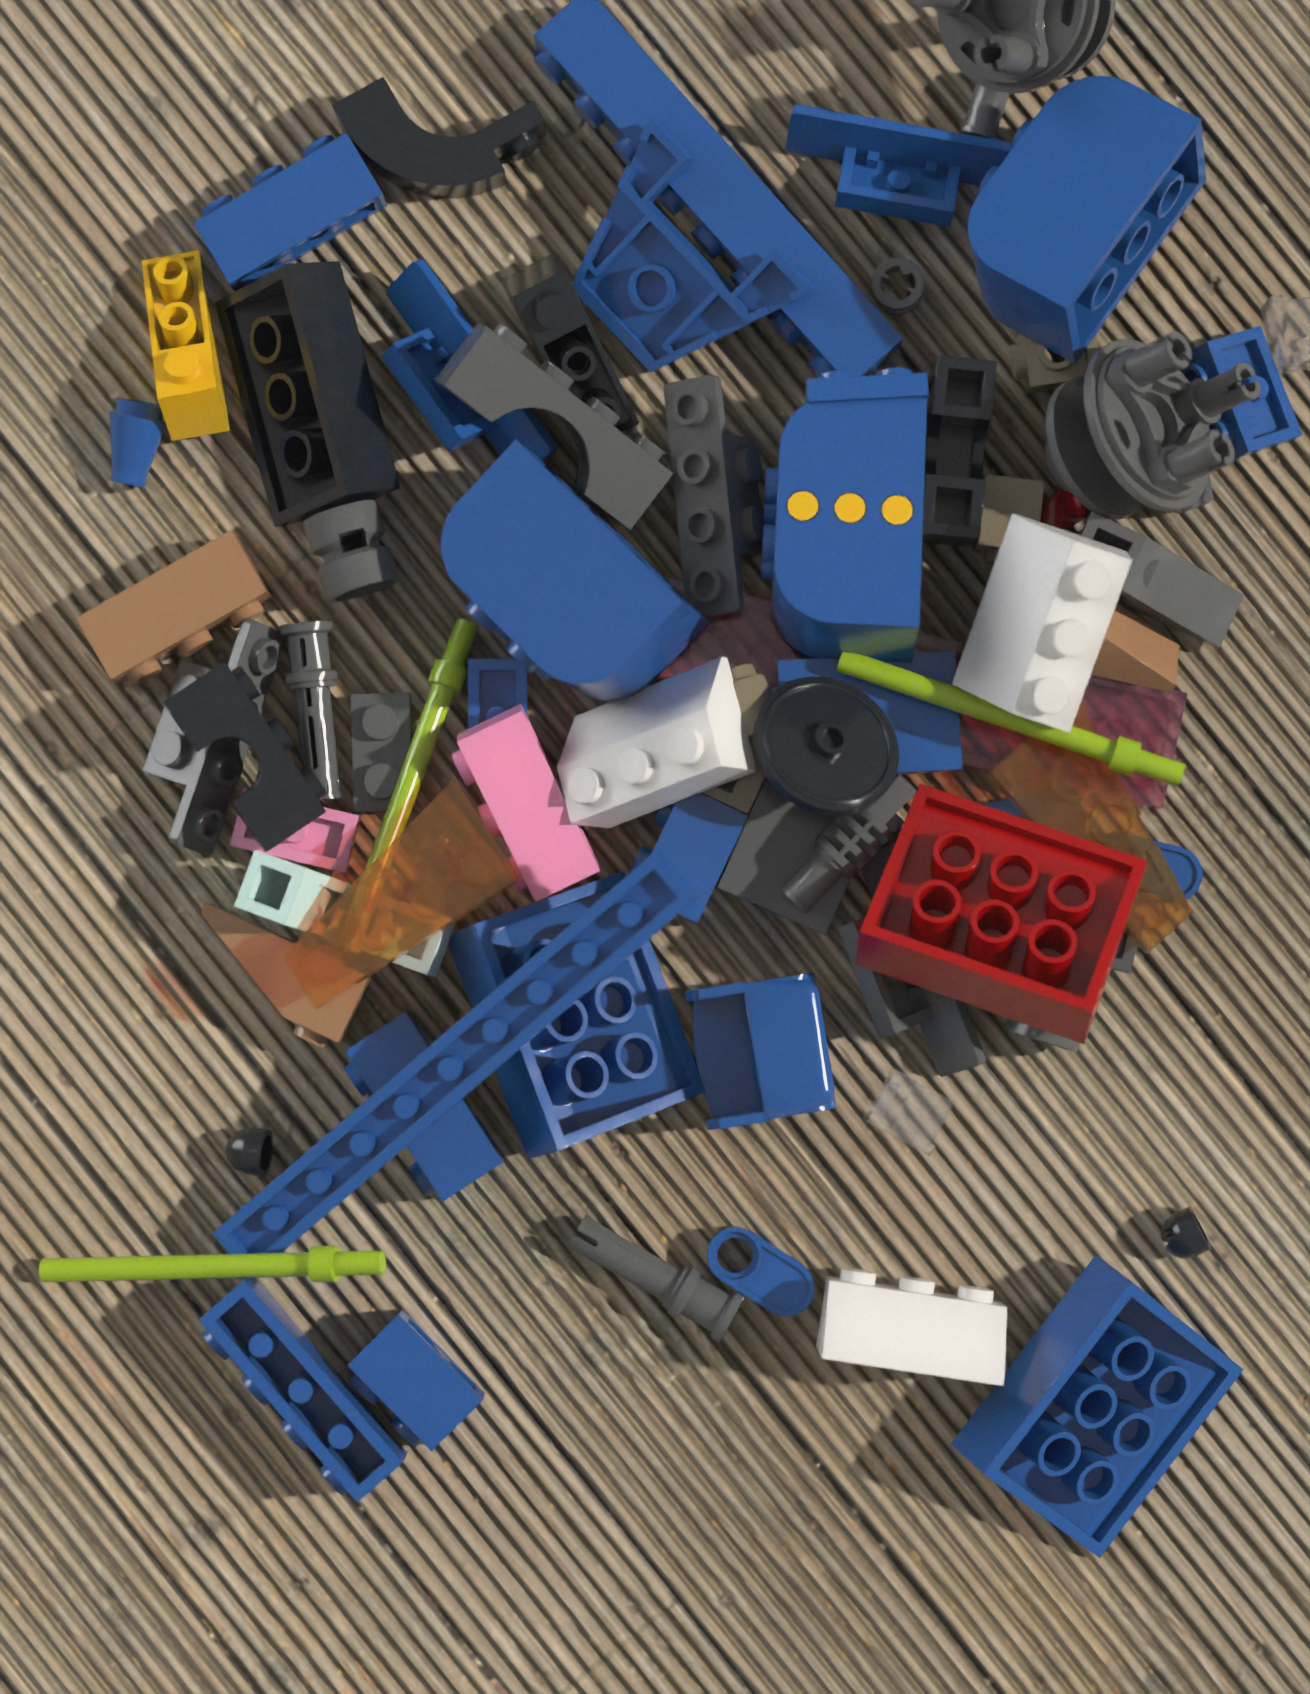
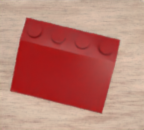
[855,783,1148,1044]

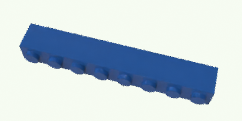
[534,0,903,376]

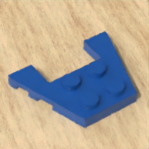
[572,119,816,373]

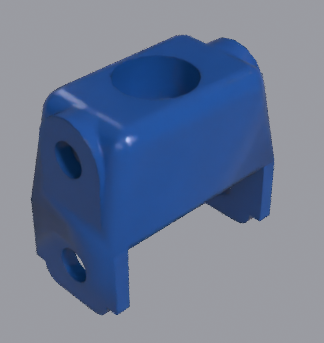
[685,972,836,1130]

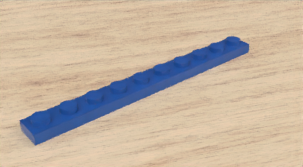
[213,850,699,1279]

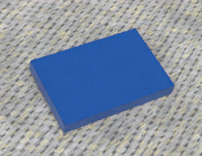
[776,651,963,774]

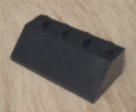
[215,261,400,527]

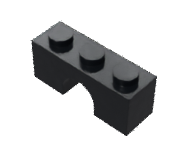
[922,355,997,548]
[163,661,328,852]

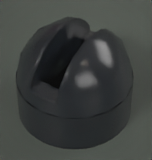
[226,1127,273,1176]
[1161,1206,1211,1259]

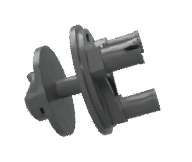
[909,0,1116,93]
[1045,331,1261,520]

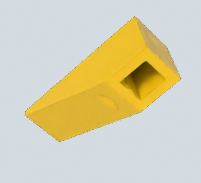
[142,250,230,441]

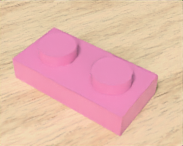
[230,788,361,874]

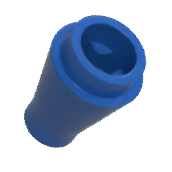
[109,398,166,487]

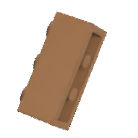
[76,530,273,687]

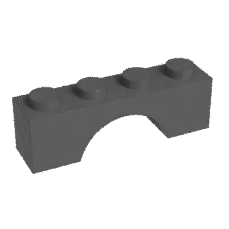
[435,323,673,530]

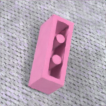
[451,704,600,902]

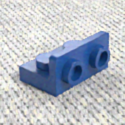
[1180,326,1302,462]

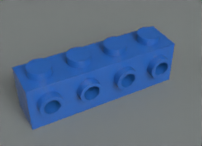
[198,1278,408,1503]

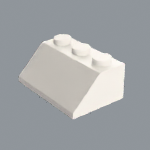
[952,513,1132,733]
[557,657,757,828]
[816,1268,1007,1386]

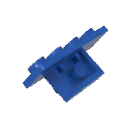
[785,105,1012,227]
[381,259,557,461]

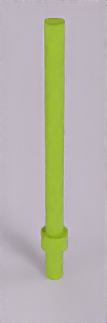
[336,619,478,956]
[836,652,1186,787]
[39,1246,386,1282]

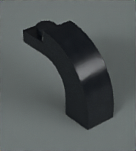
[332,76,546,199]

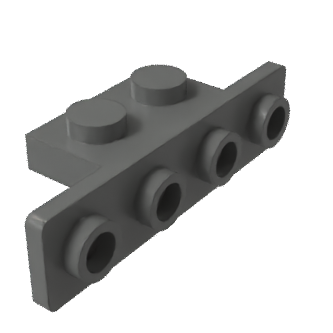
[663,375,764,617]
[143,618,286,855]
[838,842,986,1077]

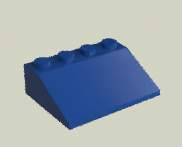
[448,871,706,1159]
[951,1255,1244,1558]

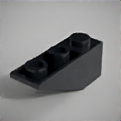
[500,254,639,432]

